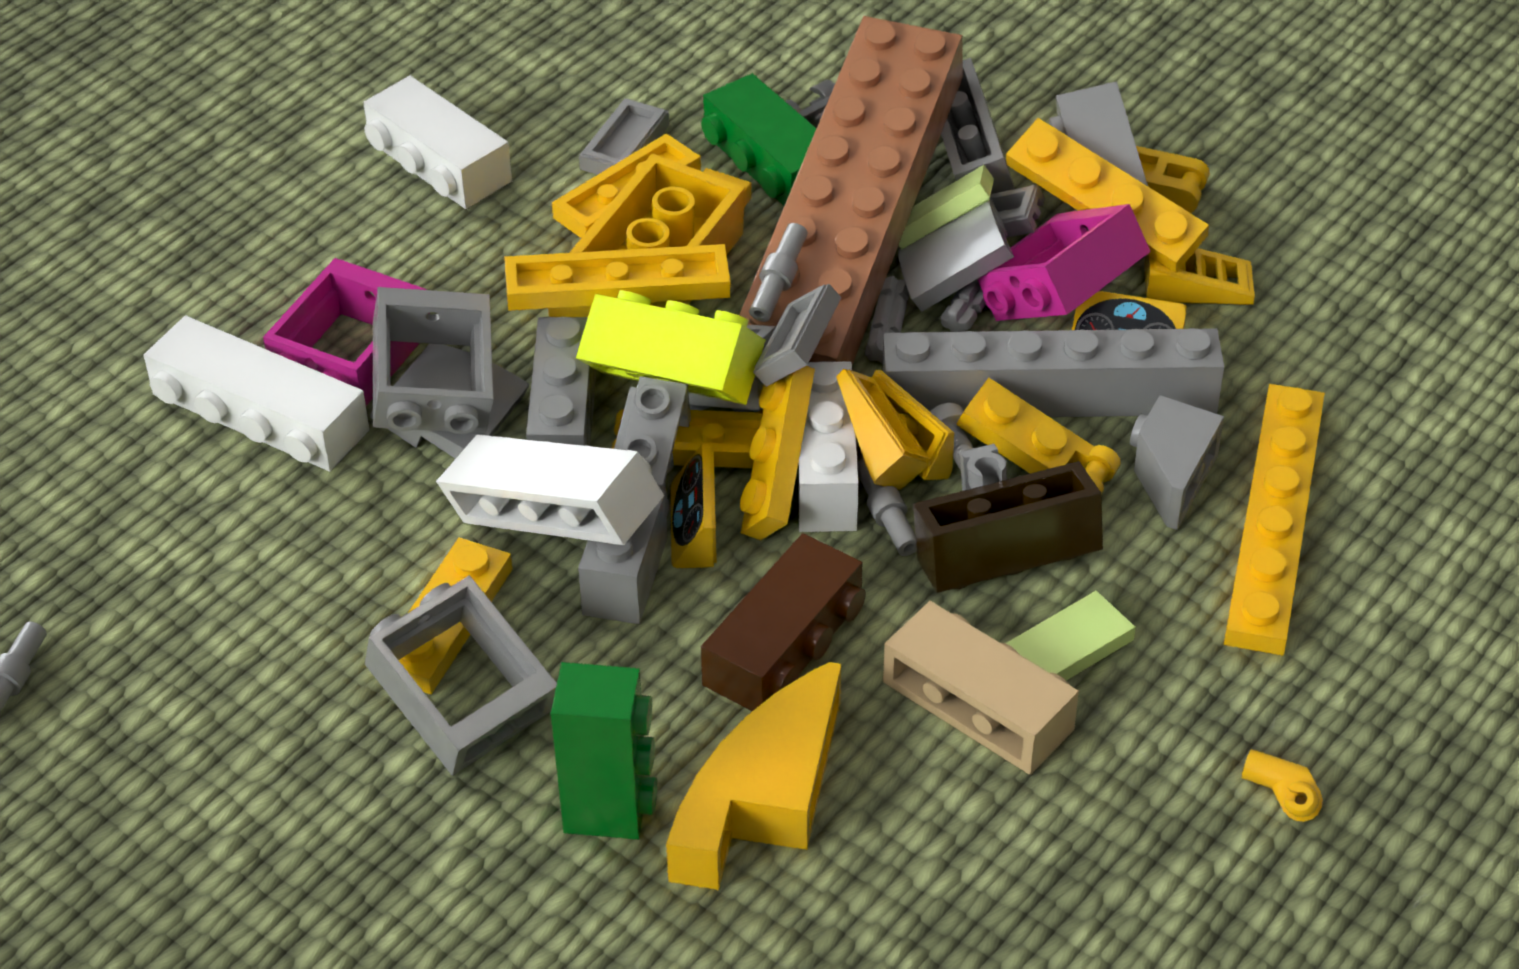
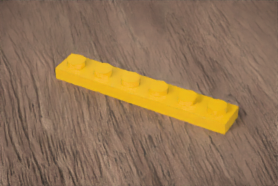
[1224,384,1325,656]

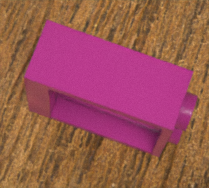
[977,204,1151,321]
[263,258,430,406]

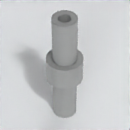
[749,223,808,322]
[857,459,917,556]
[0,622,47,712]

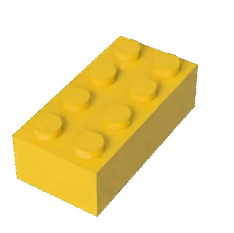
[548,153,745,317]

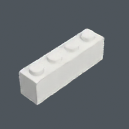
[144,315,370,472]
[436,435,664,545]

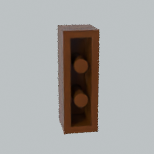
[701,533,866,711]

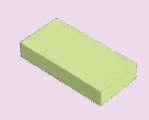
[899,165,994,249]
[1006,591,1136,681]

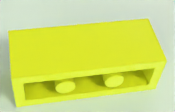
[576,290,766,405]

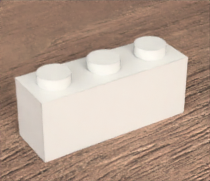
[363,75,512,209]
[797,361,858,532]

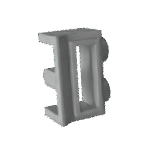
[614,377,691,517]

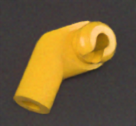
[1242,749,1323,822]

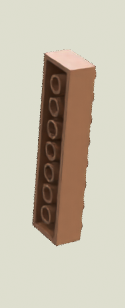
[739,16,963,365]

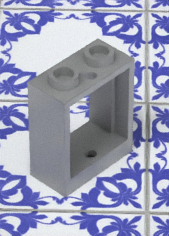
[373,287,493,434]
[365,575,557,776]

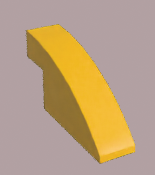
[666,662,841,890]

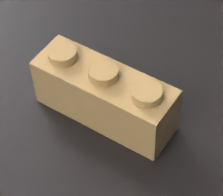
[883,601,1079,775]

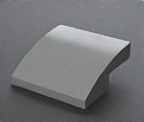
[898,198,1014,312]
[370,343,530,459]

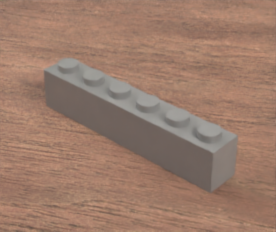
[882,328,1224,417]

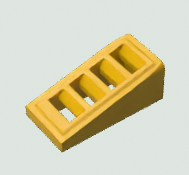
[1144,248,1255,305]
[836,369,931,490]

